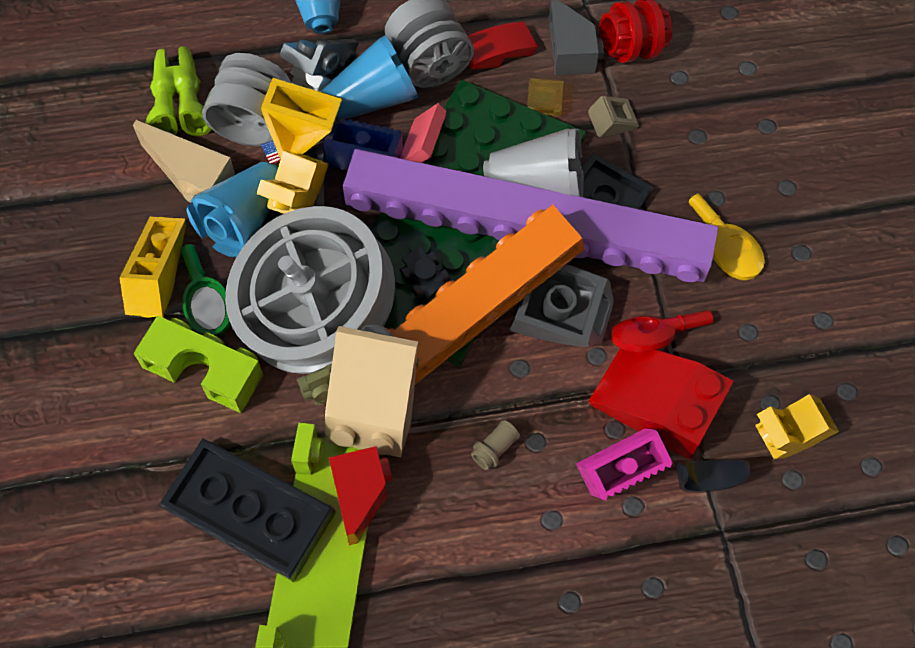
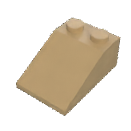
[324,326,418,457]

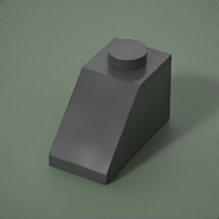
[548,0,603,75]

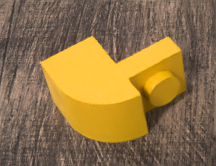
[257,151,328,214]
[755,394,839,460]

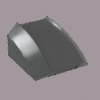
[510,264,614,347]

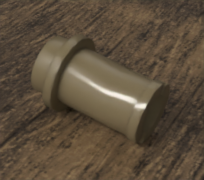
[471,420,520,470]

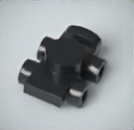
[399,247,451,300]

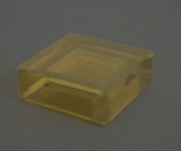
[527,78,564,116]

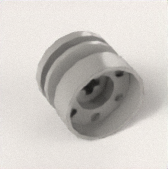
[385,0,474,88]
[202,53,291,147]

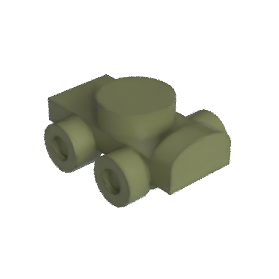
[297,363,332,405]

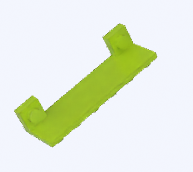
[255,422,380,648]

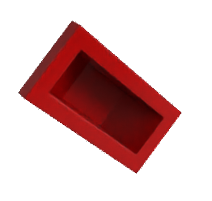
[329,446,392,545]

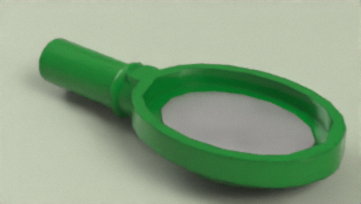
[181,244,231,337]

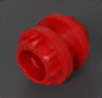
[599,0,672,63]

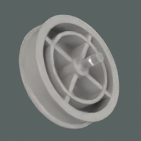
[225,206,395,374]

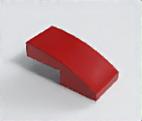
[468,21,538,69]

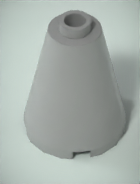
[483,128,584,197]

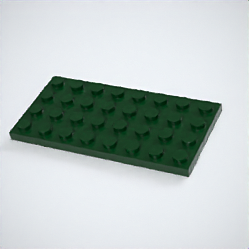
[370,79,586,367]

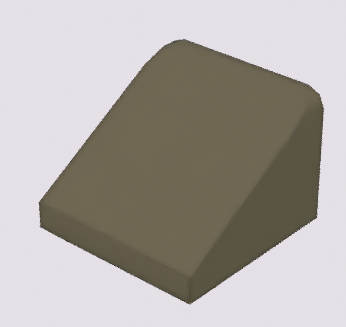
[588,96,639,137]

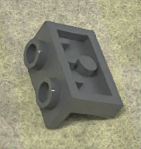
[279,39,359,76]

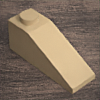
[133,120,235,203]

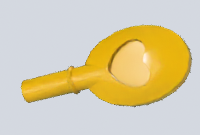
[688,193,765,280]

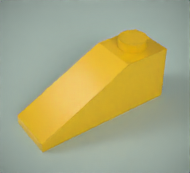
[120,216,186,318]

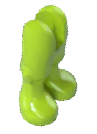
[146,46,212,136]

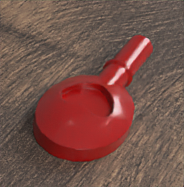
[611,310,713,352]

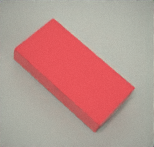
[400,103,446,163]

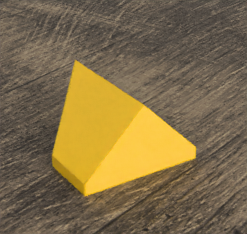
[261,78,342,159]

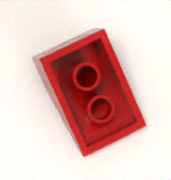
[588,348,734,460]

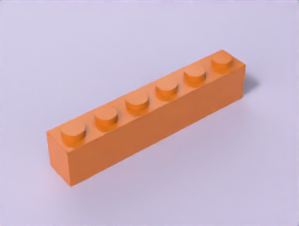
[388,204,585,384]

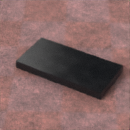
[159,438,336,583]

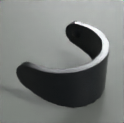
[675,460,750,493]

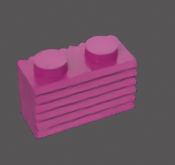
[576,429,672,501]

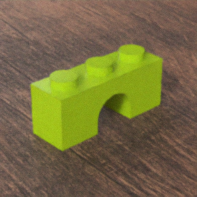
[134,315,263,413]

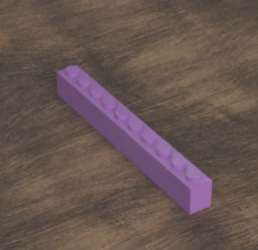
[343,149,718,282]

